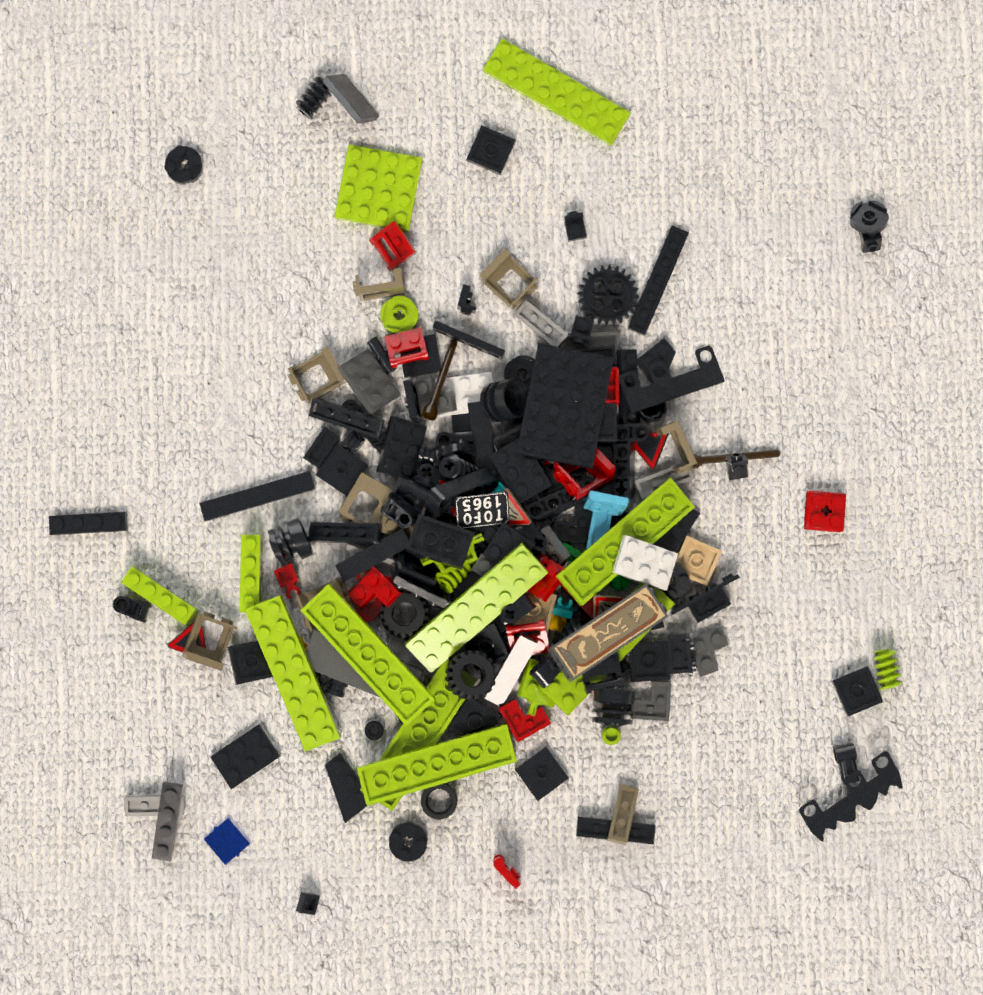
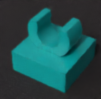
[552,594,575,619]

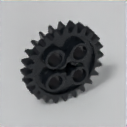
[577,264,639,327]

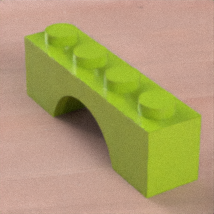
[239,535,263,613]
[121,566,199,626]

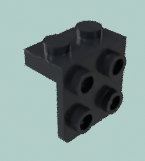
[666,633,697,677]

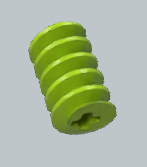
[436,562,475,594]
[872,649,903,690]

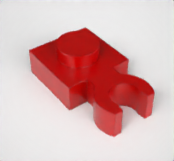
[274,563,301,599]

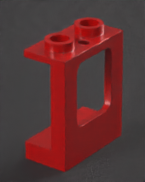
[553,448,615,500]

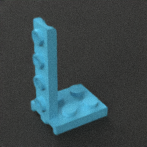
[583,491,629,549]

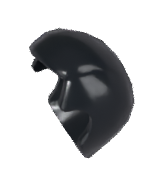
[639,402,667,423]

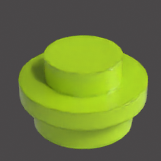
[601,726,621,745]

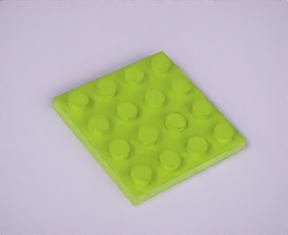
[334,144,423,232]

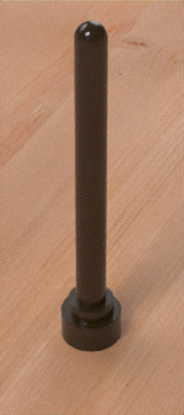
[421,339,458,421]
[692,450,780,469]

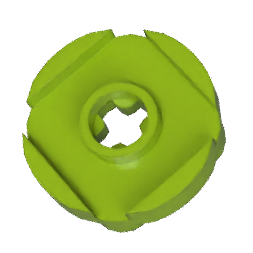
[380,296,418,334]

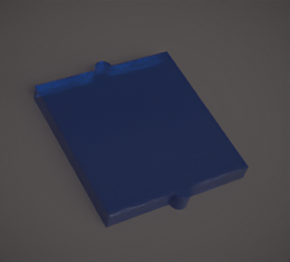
[204,818,250,865]

